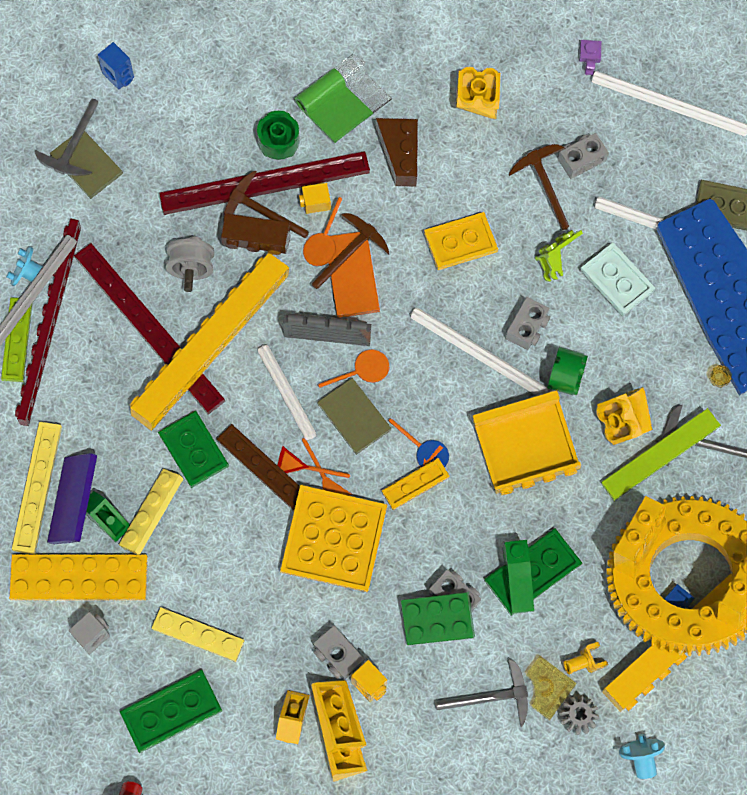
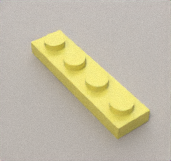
[119,469,183,555]
[152,607,245,662]

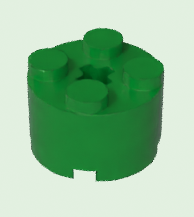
[257,110,300,160]
[547,346,588,395]

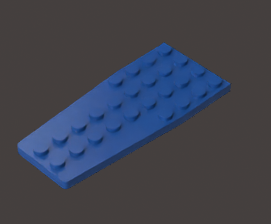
[656,199,747,396]

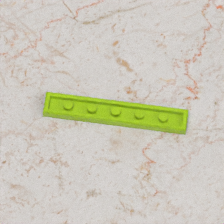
[601,408,721,501]

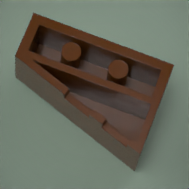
[375,118,418,187]

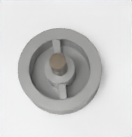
[166,236,215,292]

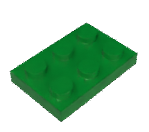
[401,592,475,645]

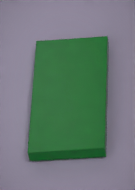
[484,528,582,616]
[119,670,222,754]

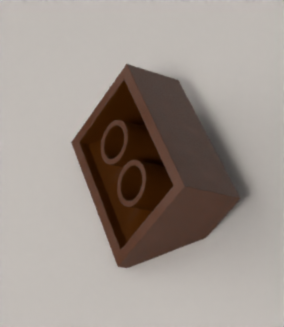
[221,213,291,255]

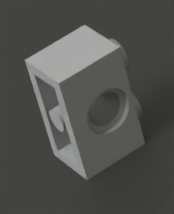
[68,612,110,655]
[313,626,364,681]

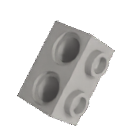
[558,133,609,179]
[505,297,550,350]
[429,569,481,612]

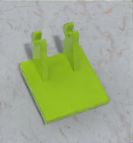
[535,230,583,282]

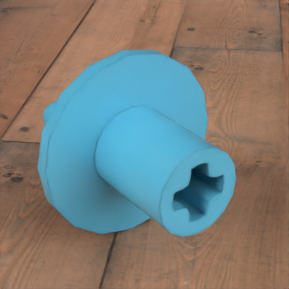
[6,247,43,286]
[619,734,665,779]

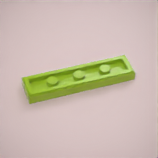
[1,298,32,382]

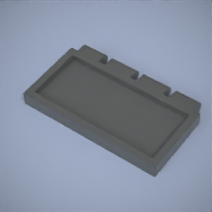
[283,313,372,346]

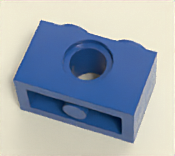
[97,42,134,90]

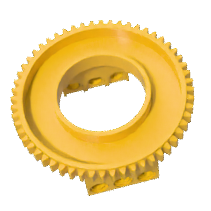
[607,496,747,656]

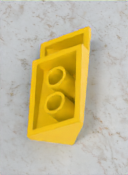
[311,680,367,782]

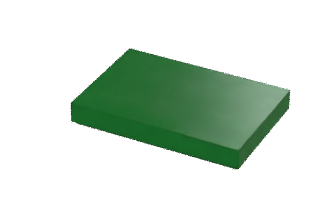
[158,411,229,488]

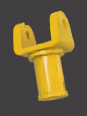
[563,642,608,674]

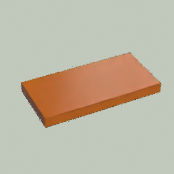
[328,232,380,318]

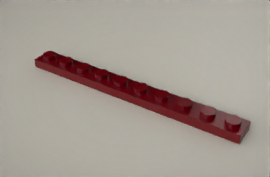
[159,151,370,215]
[15,219,81,426]
[74,243,225,415]

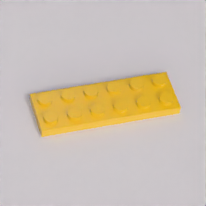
[9,555,148,600]

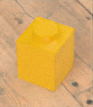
[299,183,331,214]

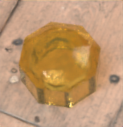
[709,365,732,388]

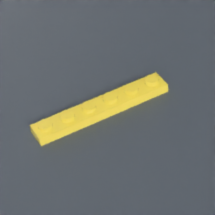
[12,422,62,555]

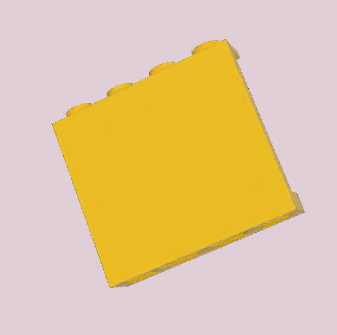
[473,390,581,495]

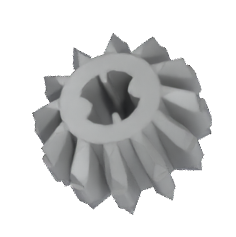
[559,695,599,735]

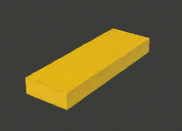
[381,458,450,510]

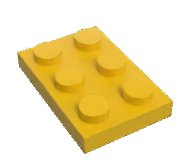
[424,212,498,270]

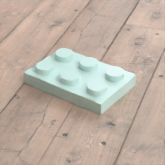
[580,243,656,316]

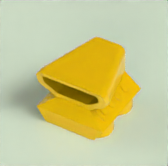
[456,67,501,119]
[596,387,653,445]

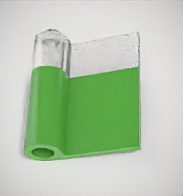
[294,54,392,143]

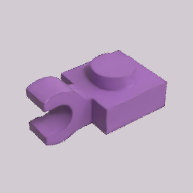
[580,40,602,75]

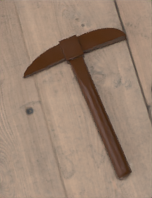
[509,144,569,230]
[223,171,309,238]
[312,213,389,289]

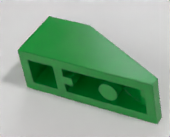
[502,540,534,614]

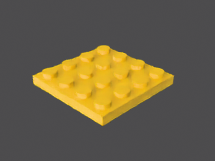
[280,485,387,593]

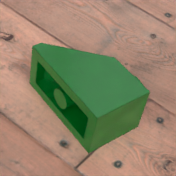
[86,491,130,542]

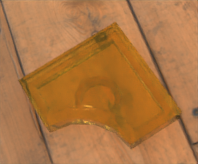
[526,656,577,721]

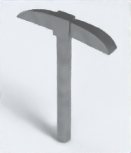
[35,99,99,176]
[662,405,747,467]
[435,659,528,727]

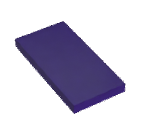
[47,453,97,545]

